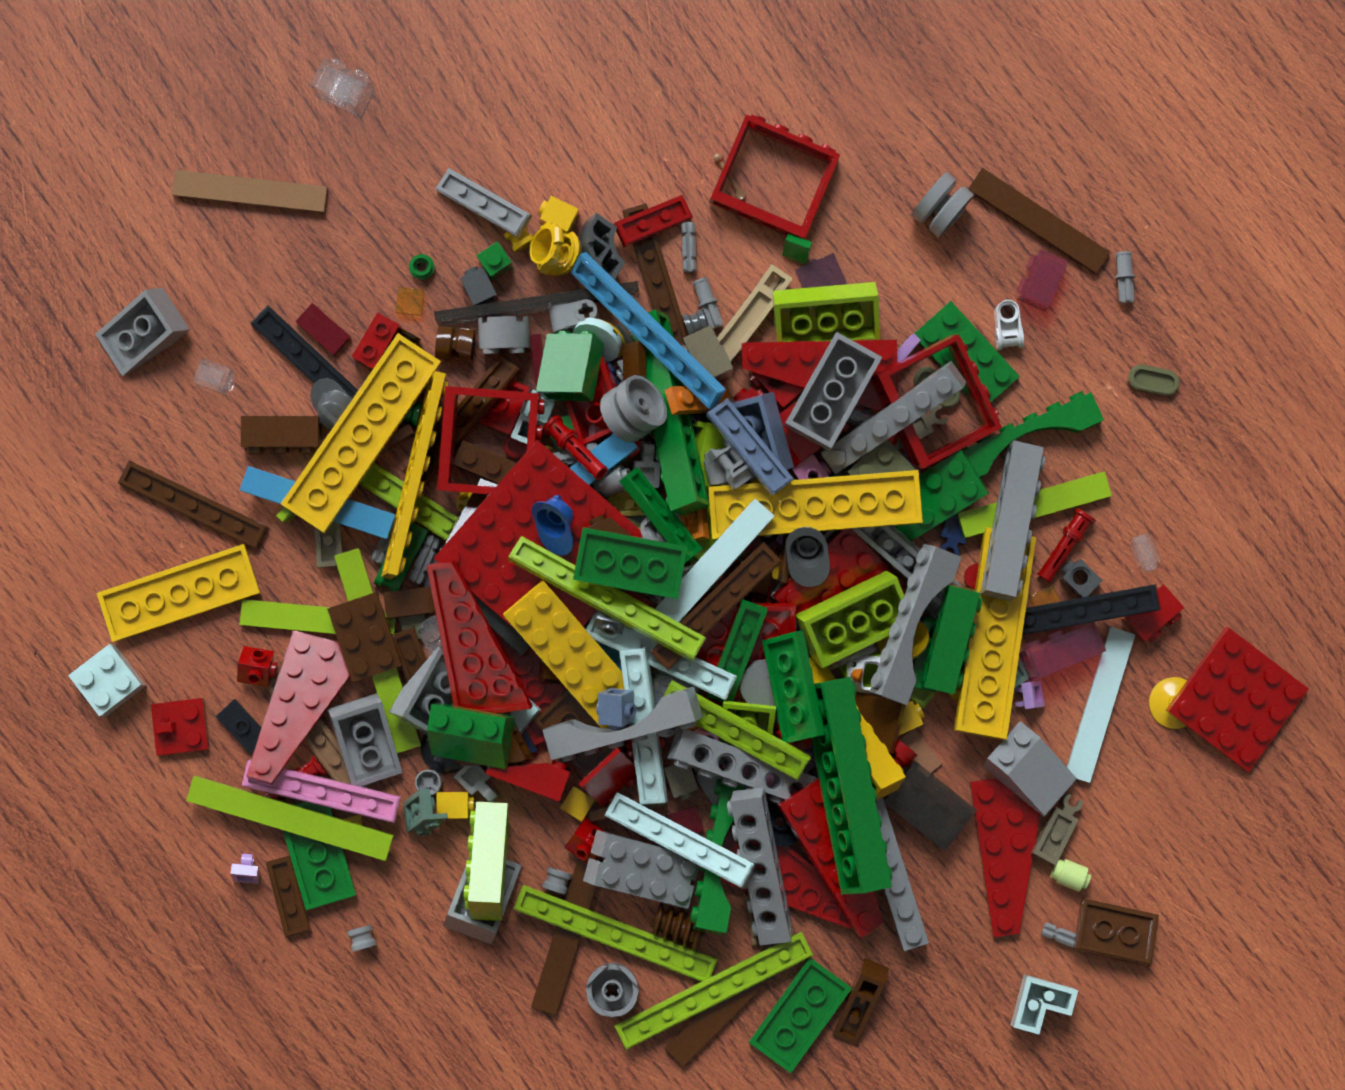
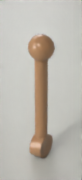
[713,153,746,201]
[743,892,757,947]

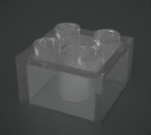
[310,58,375,118]

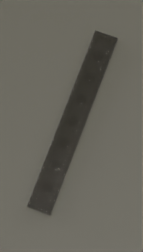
[434,281,640,326]

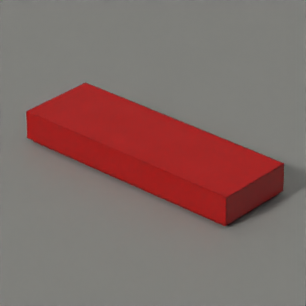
[613,195,693,247]

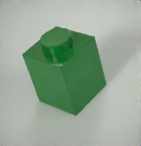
[476,241,514,282]

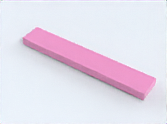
[242,760,401,823]

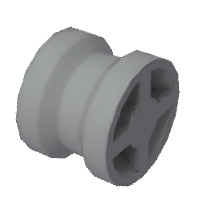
[542,867,573,894]
[347,924,377,952]

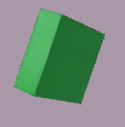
[782,233,812,265]

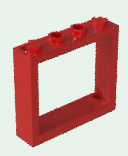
[709,114,840,239]
[871,334,1002,469]
[437,386,545,494]

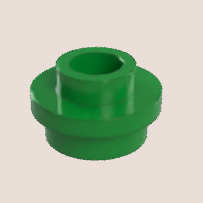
[409,254,435,280]

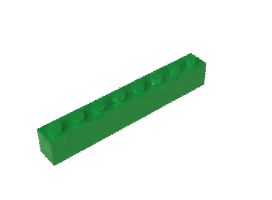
[630,309,710,516]

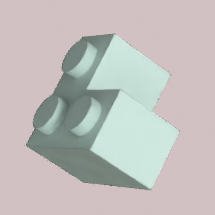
[1010,974,1078,1034]

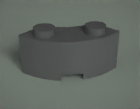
[579,213,625,280]

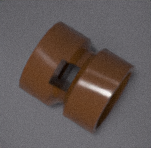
[435,325,476,363]

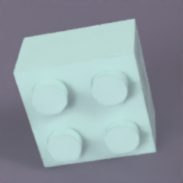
[68,644,147,717]

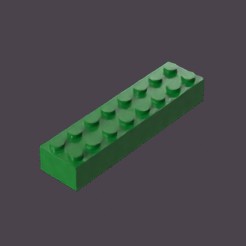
[811,677,892,894]

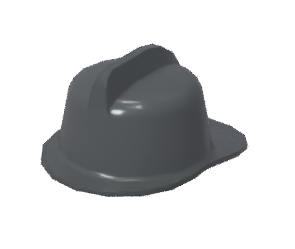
[310,378,352,430]
[786,527,830,587]

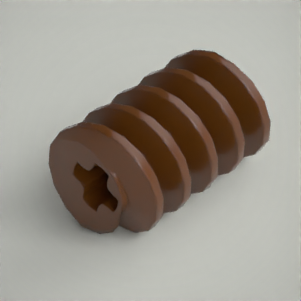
[650,902,705,952]

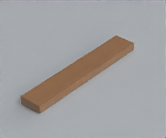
[172,170,328,213]
[266,674,374,790]

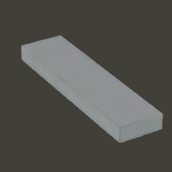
[435,168,532,238]

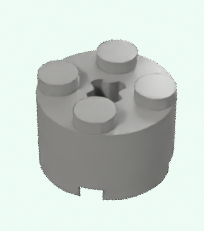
[478,316,530,354]
[586,962,639,1017]

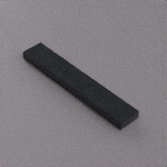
[250,305,358,399]
[1022,584,1161,635]

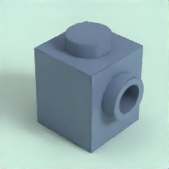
[596,688,636,730]

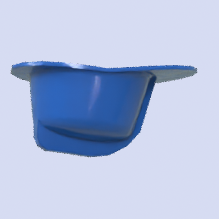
[531,495,574,555]

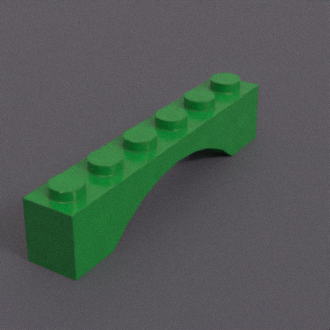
[953,391,1104,478]
[690,777,748,936]

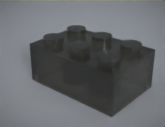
[883,761,977,851]

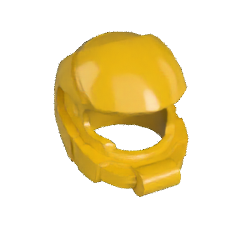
[529,222,583,276]

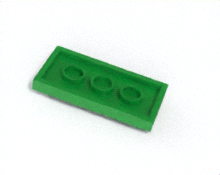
[914,301,1020,403]
[894,449,989,541]
[573,527,688,599]
[762,630,825,743]
[283,802,357,910]
[748,957,852,1073]

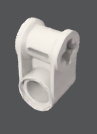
[994,300,1024,351]

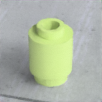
[1050,859,1091,892]

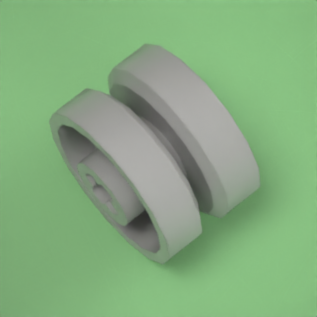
[911,172,975,238]
[600,375,667,443]

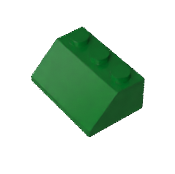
[427,703,515,769]

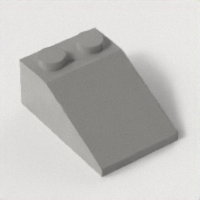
[95,288,190,376]
[389,647,454,736]
[327,693,402,787]
[983,721,1077,817]
[443,859,522,945]

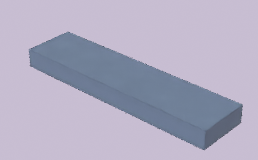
[706,398,793,496]

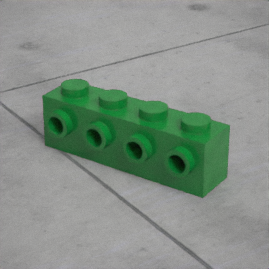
[921,584,983,694]

